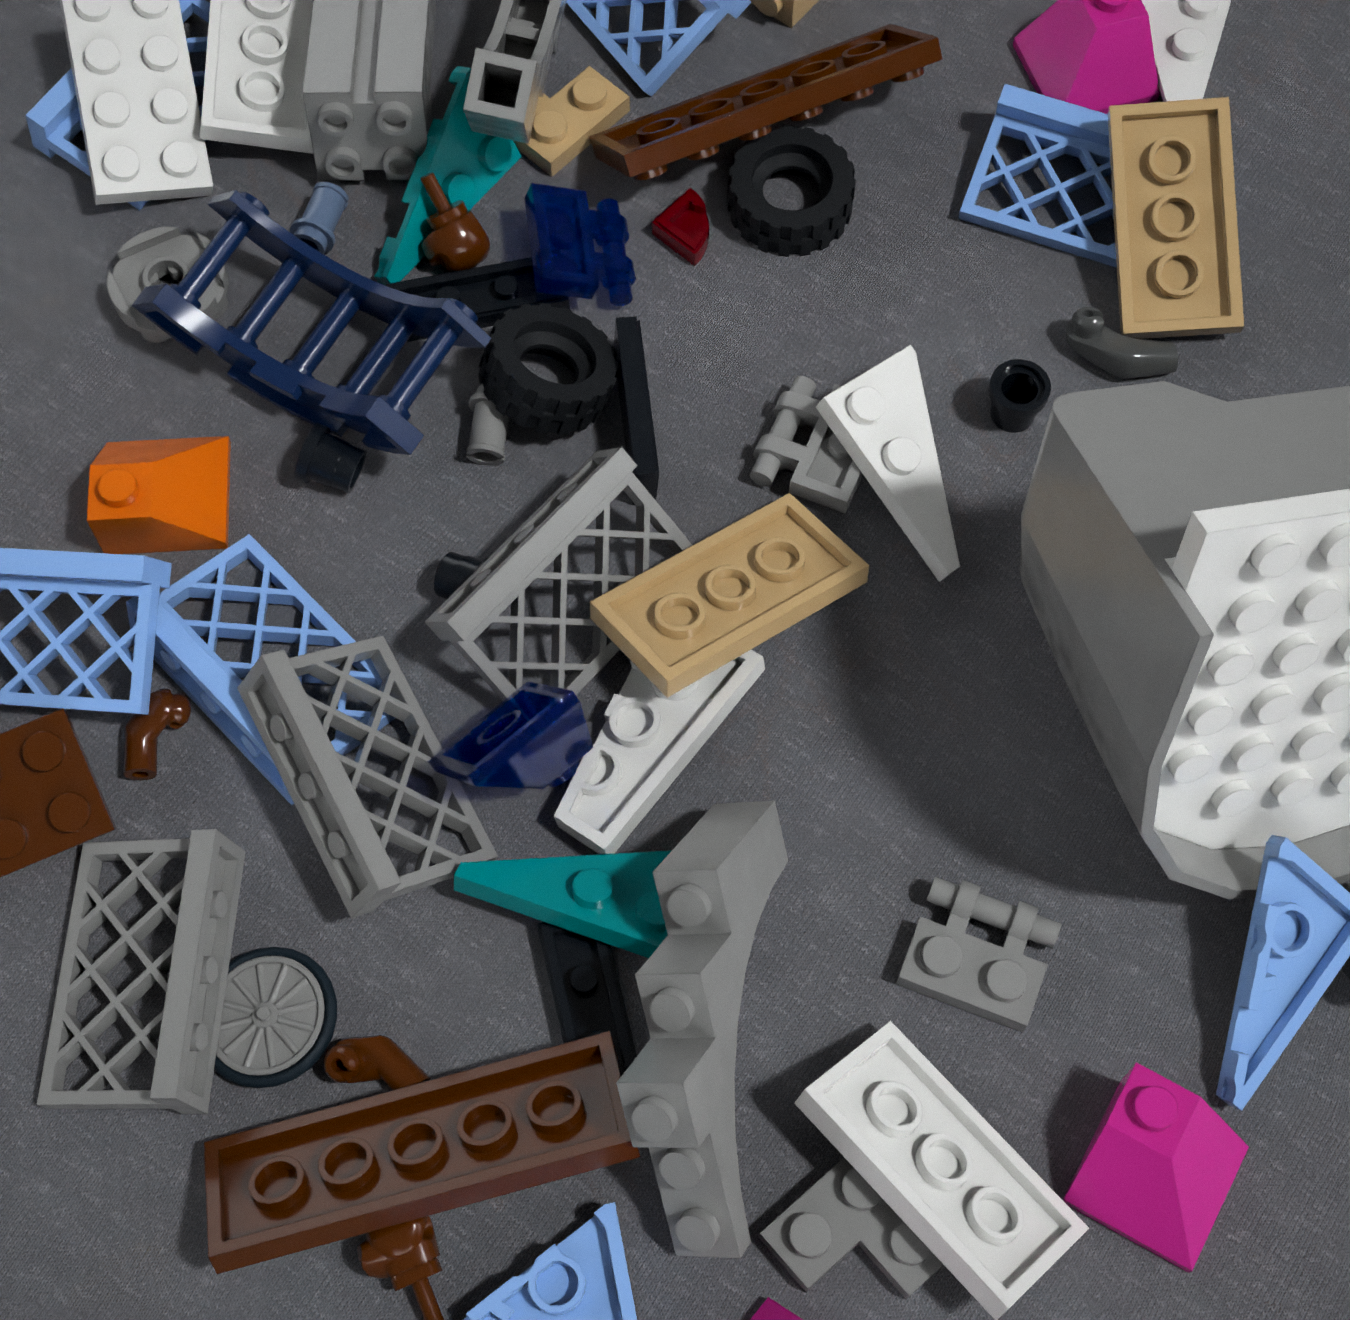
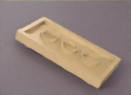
[1107,97,1244,339]
[590,493,869,698]

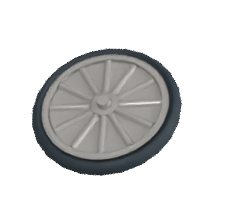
[214,947,337,1088]

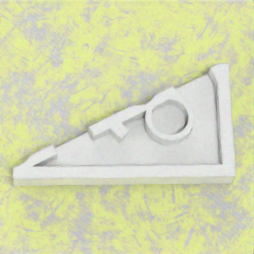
[816,345,960,582]

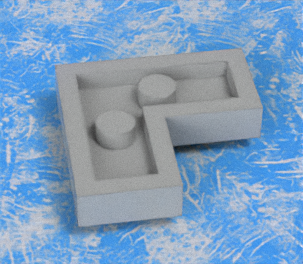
[759,1158,943,1300]

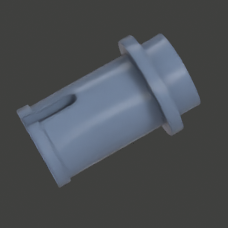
[290,182,349,254]

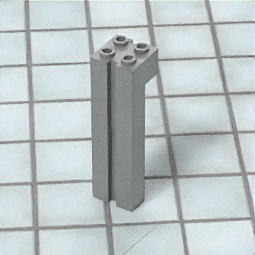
[302,0,437,181]

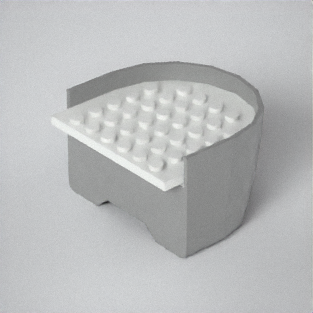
[1020,381,1350,899]

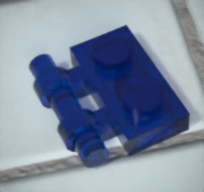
[524,183,636,306]

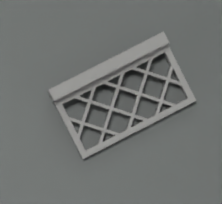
[425,447,693,734]
[237,636,498,919]
[37,829,246,1114]

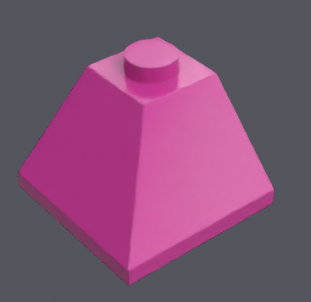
[1013,0,1160,114]
[1062,1062,1249,1273]

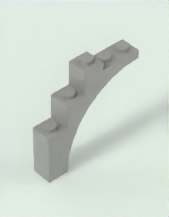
[463,0,567,144]
[616,800,788,1258]

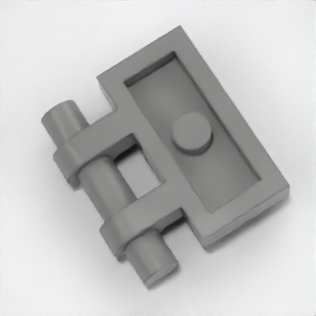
[750,376,863,514]
[896,877,1062,1033]

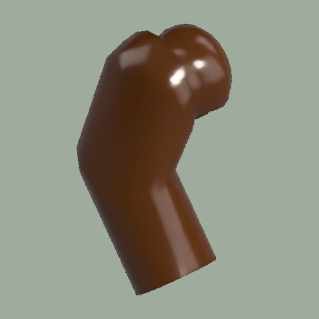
[123,689,191,781]
[324,1035,430,1090]

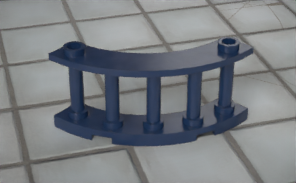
[131,190,492,455]

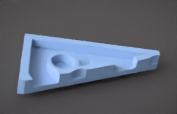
[1216,835,1350,1111]
[463,1202,637,1320]

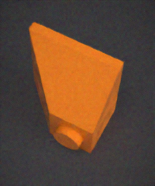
[87,436,231,554]

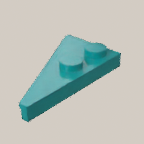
[374,66,522,286]
[454,850,672,958]

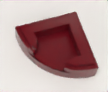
[652,187,709,266]

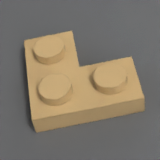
[513,66,630,177]

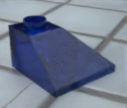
[428,681,594,789]

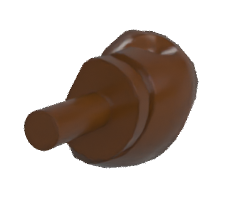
[420,172,490,272]
[357,1216,444,1320]

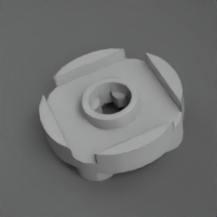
[106,227,229,343]

